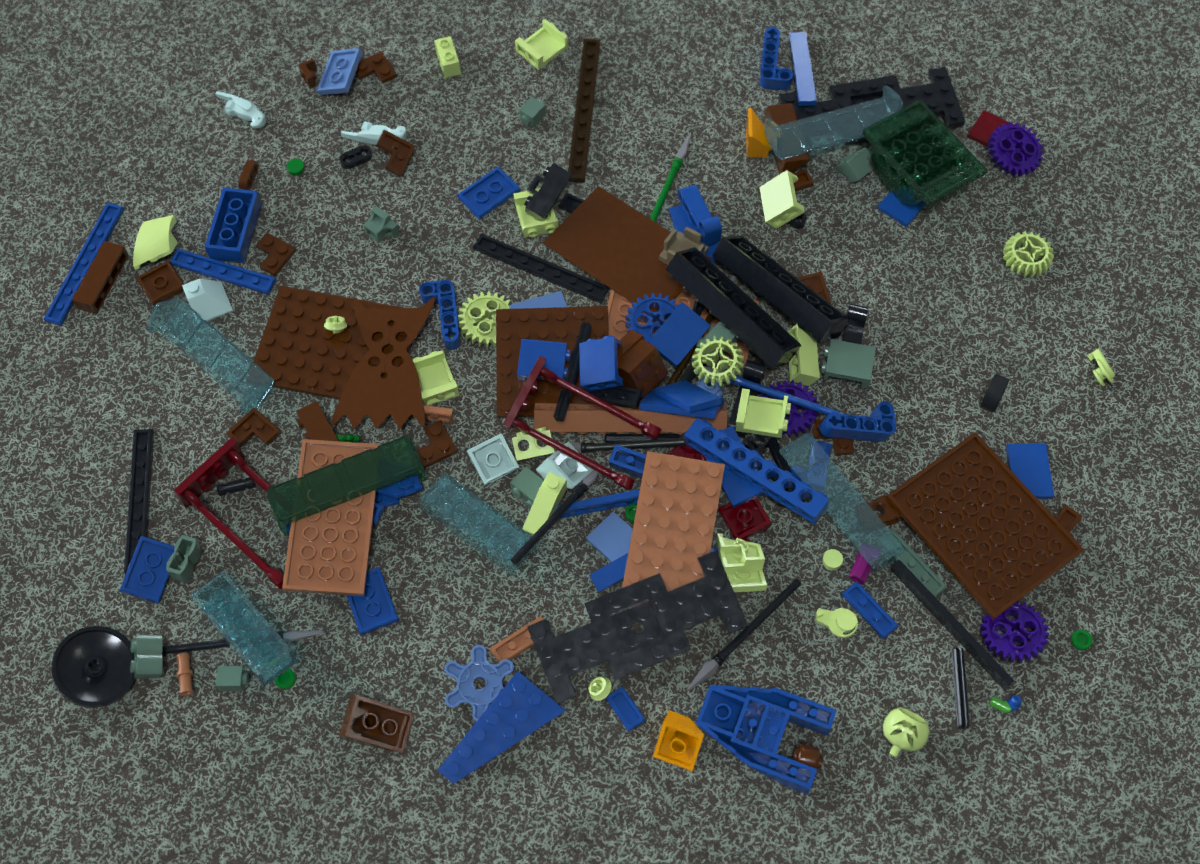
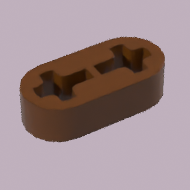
[238,160,259,190]

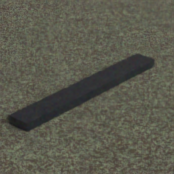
[473,233,610,304]
[124,429,154,574]
[891,559,1014,691]

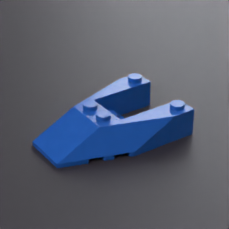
[696,685,837,795]

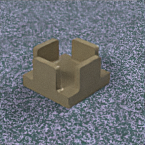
[659,227,709,265]

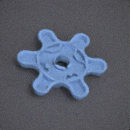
[445,645,514,721]

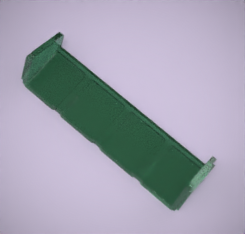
[266,436,426,535]

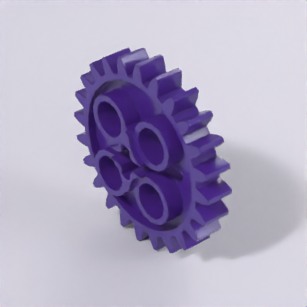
[987,122,1044,177]
[759,380,818,438]
[980,602,1049,664]

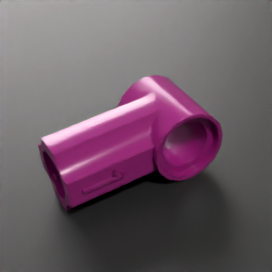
[848,543,881,585]

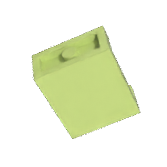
[515,19,568,70]
[760,170,805,228]
[514,188,558,238]
[412,350,459,406]
[736,388,791,438]

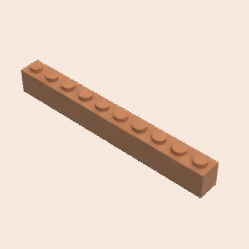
[534,403,727,435]

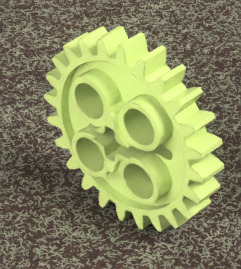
[458,291,510,348]

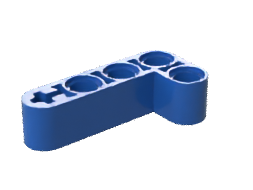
[759,27,793,91]
[677,184,722,246]
[419,280,461,350]
[819,401,896,442]

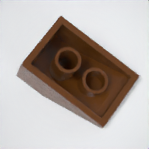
[338,695,415,754]

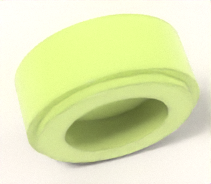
[822,549,843,570]

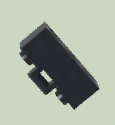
[524,163,572,221]

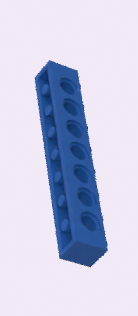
[684,417,829,525]

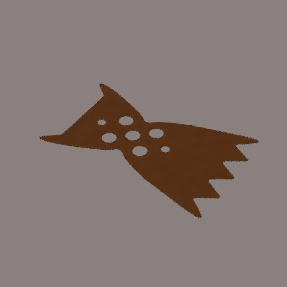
[330,297,435,429]

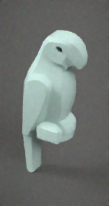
[216,91,267,128]
[341,121,407,145]

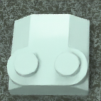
[467,433,519,485]

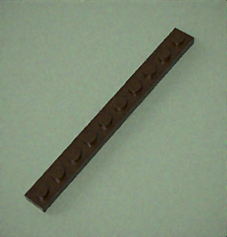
[568,39,601,183]

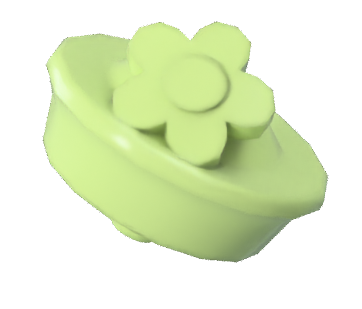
[324,316,347,334]
[588,677,612,701]

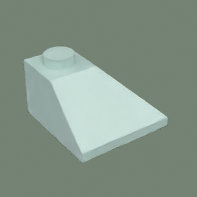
[182,279,233,324]
[536,441,594,489]

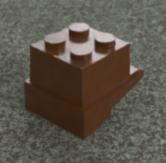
[617,330,668,398]

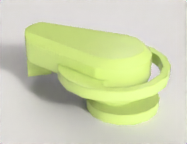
[1087,348,1115,386]
[815,608,858,638]

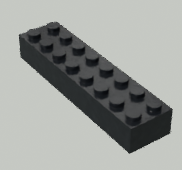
[712,235,850,341]
[665,247,802,369]

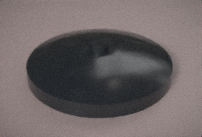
[51,626,135,708]

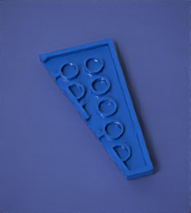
[437,671,566,784]

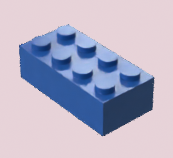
[205,187,262,263]

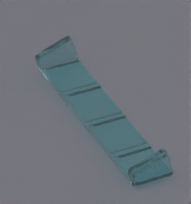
[764,85,903,159]
[147,299,274,415]
[779,433,905,573]

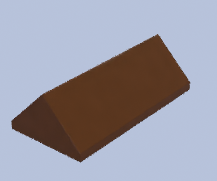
[763,103,811,175]

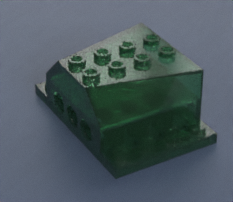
[862,99,987,206]

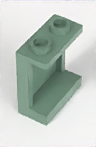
[821,339,876,389]

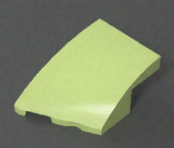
[133,215,178,270]
[717,533,767,592]

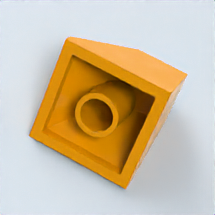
[746,108,772,157]
[653,710,704,771]

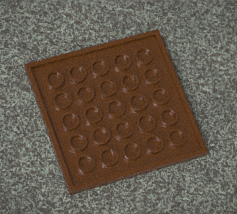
[496,306,609,418]

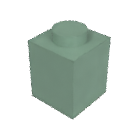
[519,96,546,128]
[216,666,249,692]

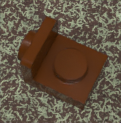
[298,59,317,89]

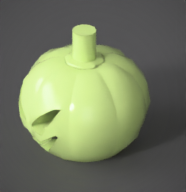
[883,707,929,757]

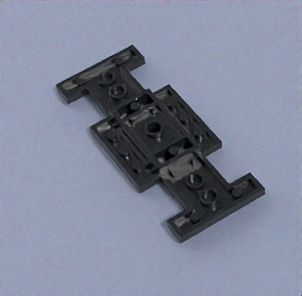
[778,67,965,151]
[527,550,748,704]

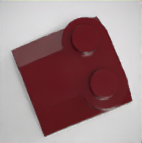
[718,497,772,540]

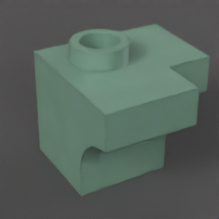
[835,147,872,183]
[363,206,400,243]

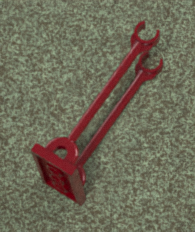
[502,356,662,490]
[173,437,293,589]

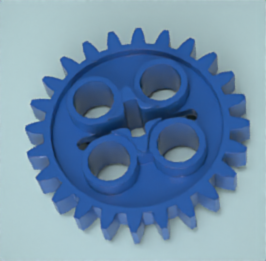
[625,293,679,342]

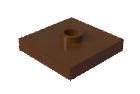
[136,261,184,307]

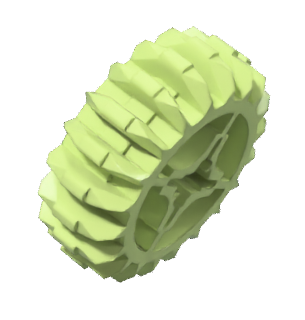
[1003,231,1054,278]
[692,336,744,387]

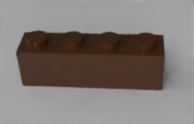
[72,241,129,314]
[296,401,339,442]

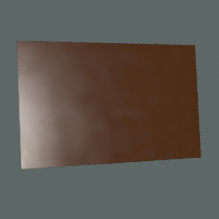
[543,186,712,312]

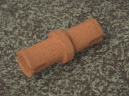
[176,653,193,696]

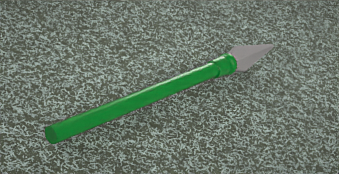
[650,133,691,222]

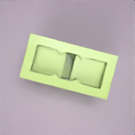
[434,36,461,78]
[512,427,556,461]

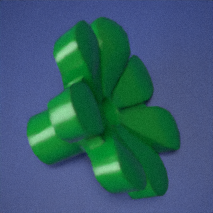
[335,434,360,443]

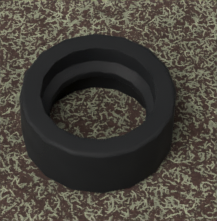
[980,374,1010,412]

